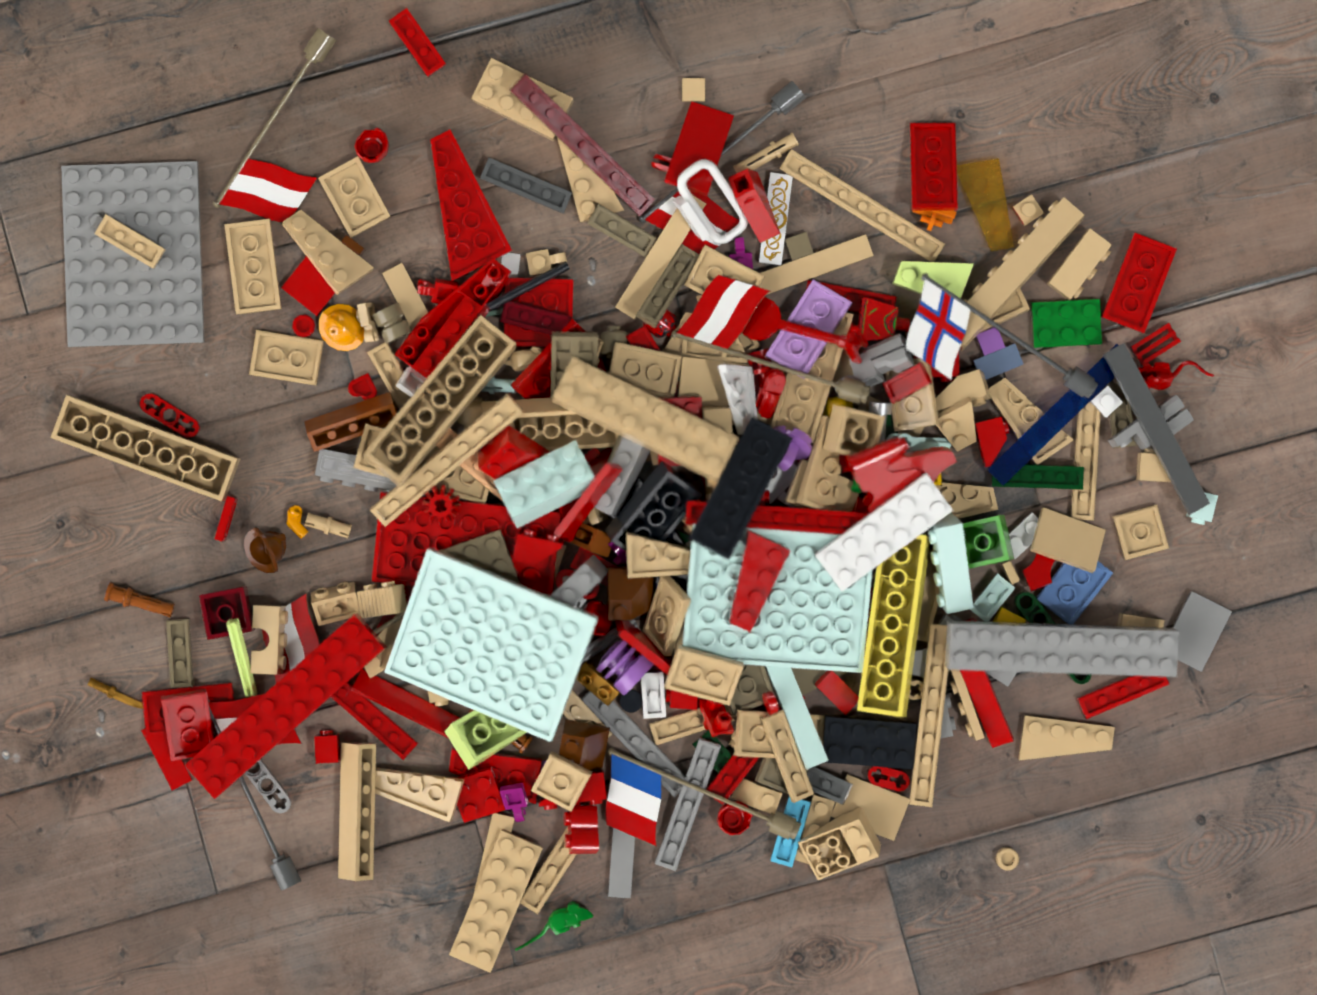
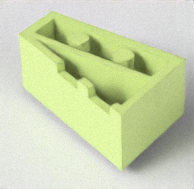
[892,261,974,298]

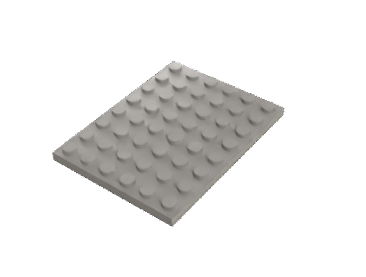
[61,161,205,347]

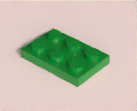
[1031,299,1102,348]

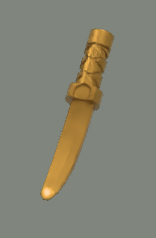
[87,677,143,709]

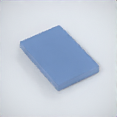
[1036,561,1113,625]

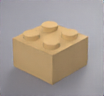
[823,405,885,456]

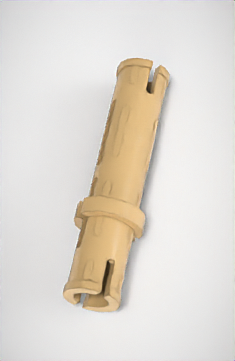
[733,133,799,173]

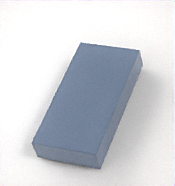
[973,344,1023,380]

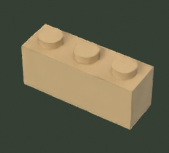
[1047,229,1112,300]

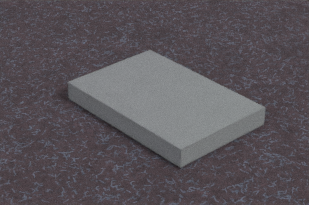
[1172,591,1232,672]

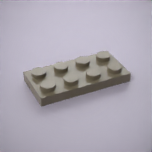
[550,332,598,398]

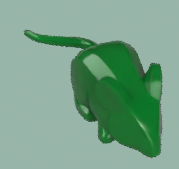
[515,901,593,951]

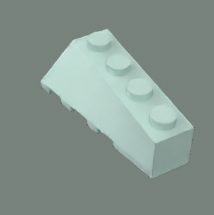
[928,512,973,614]

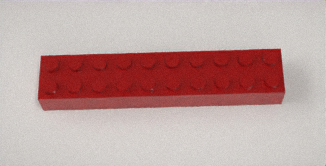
[184,613,387,799]

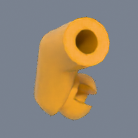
[287,505,309,539]

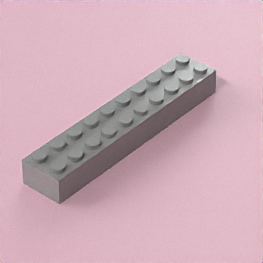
[945,620,1179,677]

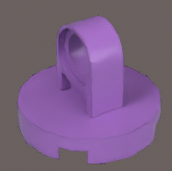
[774,426,813,471]

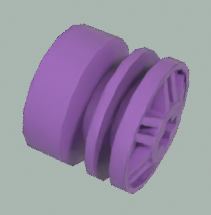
[596,639,653,695]

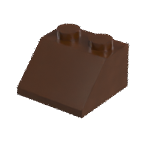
[559,719,610,771]

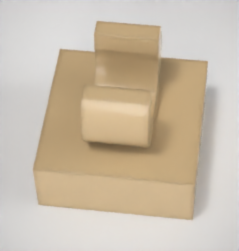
[583,508,609,525]

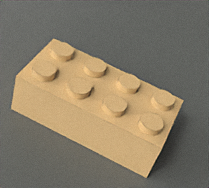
[471,58,574,141]

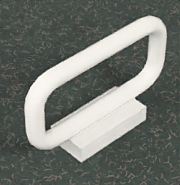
[673,160,748,244]

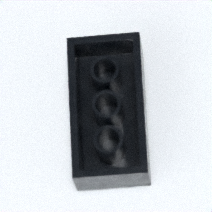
[823,715,917,769]

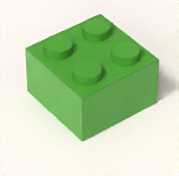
[963,515,1014,569]

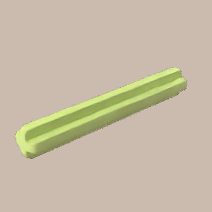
[227,619,258,698]

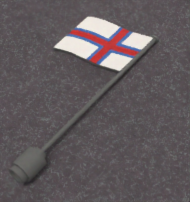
[906,273,1098,398]

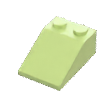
[444,710,527,769]

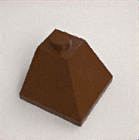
[607,567,653,620]

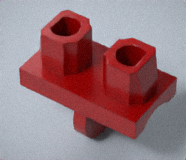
[746,348,774,394]
[698,699,734,737]

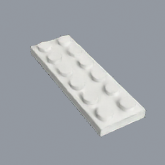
[815,473,953,591]

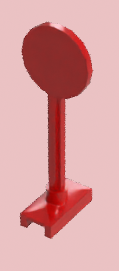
[742,297,868,364]

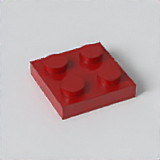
[455,766,505,823]

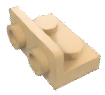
[311,582,360,626]

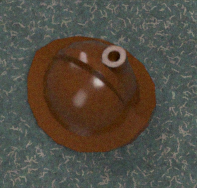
[244,527,287,573]

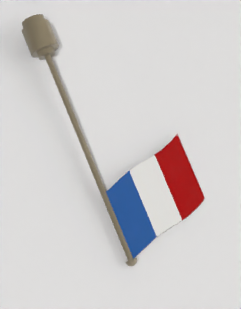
[606,748,802,846]

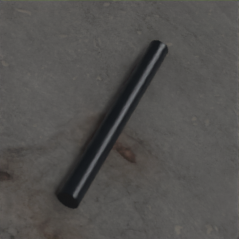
[486,261,570,311]

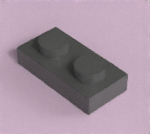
[807,766,853,805]

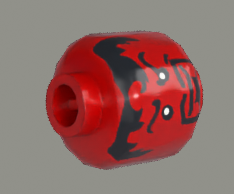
[643,309,677,338]

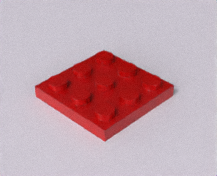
[504,278,574,347]

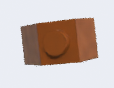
[571,523,611,558]

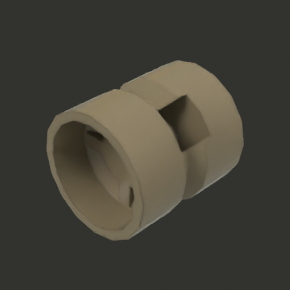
[372,303,412,344]

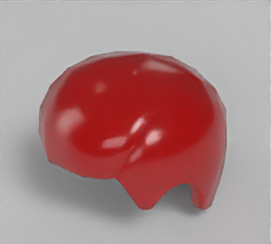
[354,127,389,163]
[582,601,612,636]
[717,801,753,835]

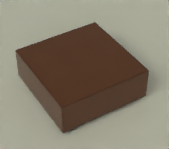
[342,235,366,256]

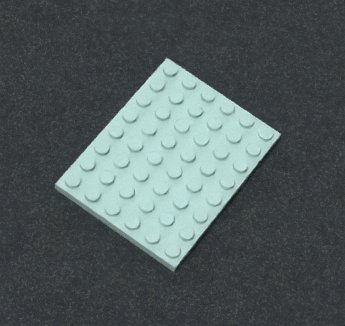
[682,524,872,673]
[385,548,598,742]

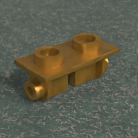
[576,662,620,706]

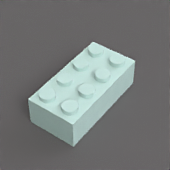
[494,440,595,528]

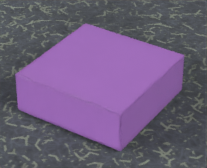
[976,327,1005,356]

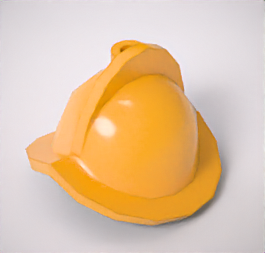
[319,304,364,351]

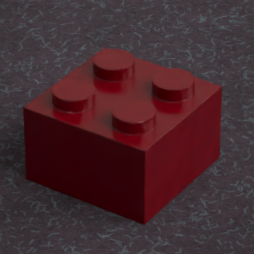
[199,586,255,640]

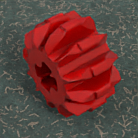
[422,485,461,524]

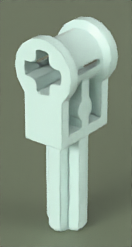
[886,433,951,452]

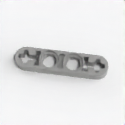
[245,759,292,813]

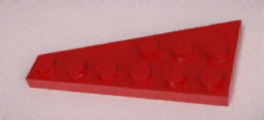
[430,129,512,282]

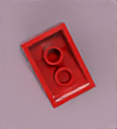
[478,425,551,480]

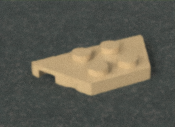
[662,312,748,364]

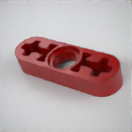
[140,394,200,438]

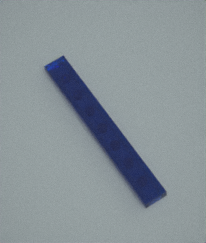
[987,344,1119,486]

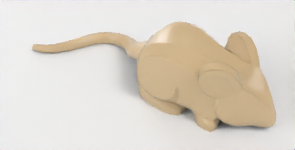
[504,347,544,372]

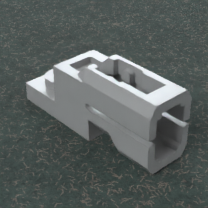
[835,333,914,394]
[1107,395,1194,449]

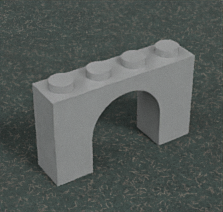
[550,554,608,607]

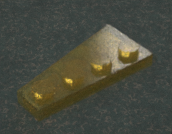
[957,158,1014,252]

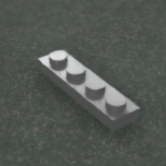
[480,158,572,214]

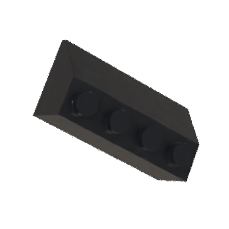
[605,461,702,551]

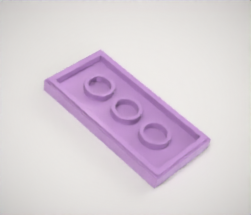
[765,279,852,379]

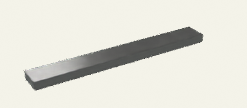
[1103,343,1210,515]

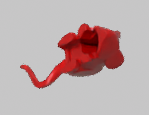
[1138,361,1214,390]

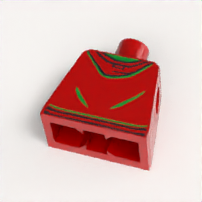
[858,297,910,341]

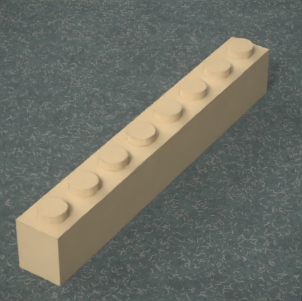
[959,197,1084,352]

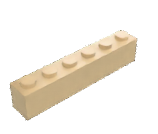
[338,742,376,881]

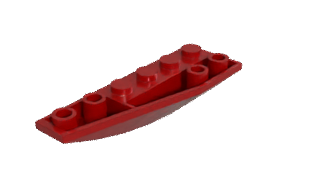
[394,258,511,379]

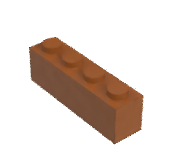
[304,392,398,452]

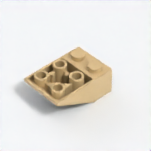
[798,807,881,880]

